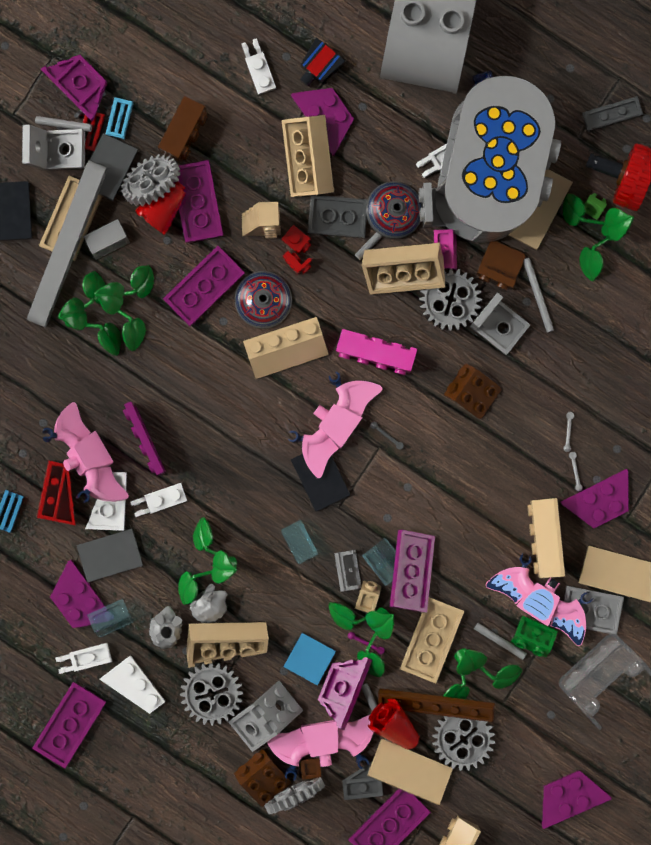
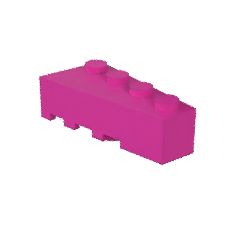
[336,329,417,376]

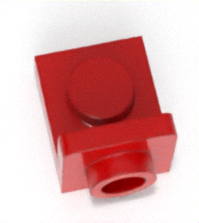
[281,225,312,254]
[282,251,312,275]

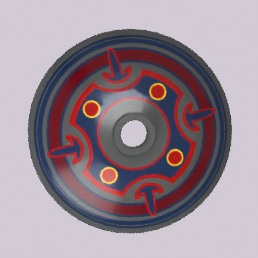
[366,181,423,239]
[235,271,292,329]

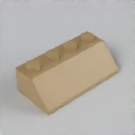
[282,115,334,197]
[362,243,445,294]
[243,317,329,379]
[527,498,565,578]
[439,815,481,845]

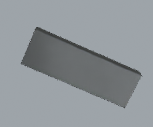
[582,96,643,132]

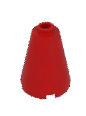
[135,181,186,235]
[368,699,419,750]

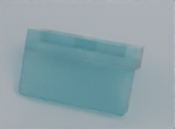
[281,520,319,564]
[362,538,396,586]
[87,599,134,637]

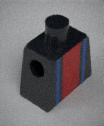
[300,38,345,87]

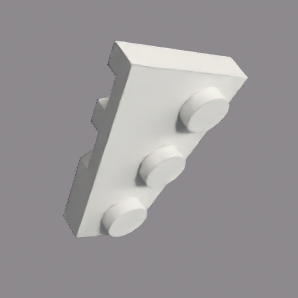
[85,472,127,531]
[100,655,165,714]

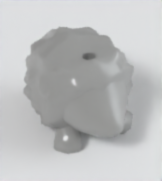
[190,584,227,623]
[149,606,182,649]

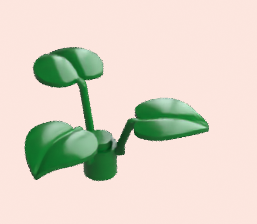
[563,193,634,281]
[94,265,154,352]
[58,271,121,356]
[178,517,237,605]
[328,602,394,677]
[443,648,523,699]

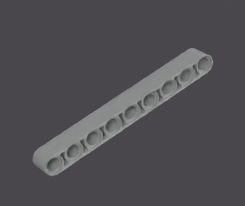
[27,160,108,327]

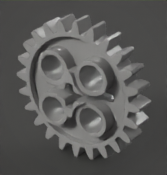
[121,154,180,206]
[419,269,482,331]
[180,663,243,726]
[432,716,495,771]
[264,777,325,814]

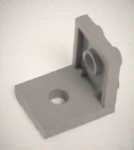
[22,124,85,170]
[419,183,446,228]
[470,293,530,355]
[228,681,303,752]

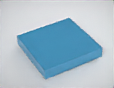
[283,633,336,685]

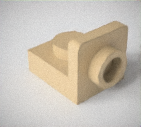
[355,581,381,613]

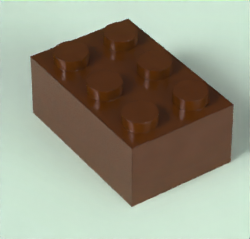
[158,96,208,163]

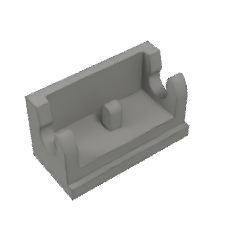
[83,219,130,260]
[334,550,361,592]

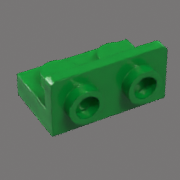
[511,616,558,657]

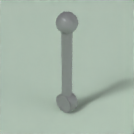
[563,412,574,452]
[569,452,583,491]

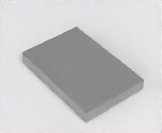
[564,586,624,635]

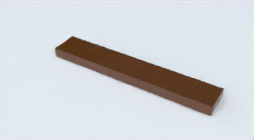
[378,688,495,722]

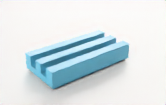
[106,97,134,140]

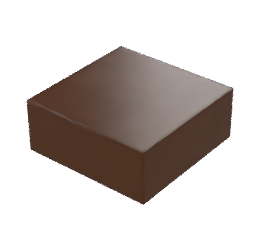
[300,757,321,780]

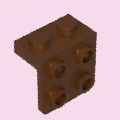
[476,241,525,291]
[444,363,501,419]
[233,749,291,807]

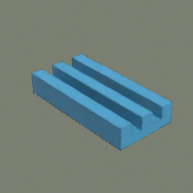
[0,490,24,533]

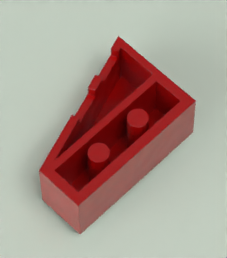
[37,460,75,525]

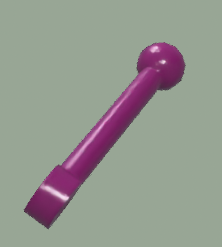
[348,632,384,655]

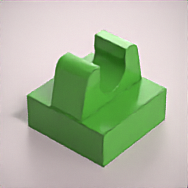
[584,193,607,220]

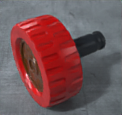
[586,144,651,211]

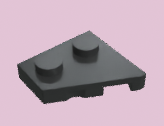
[342,762,383,800]

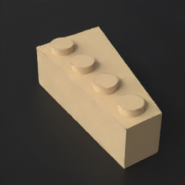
[242,202,281,239]
[186,622,269,668]

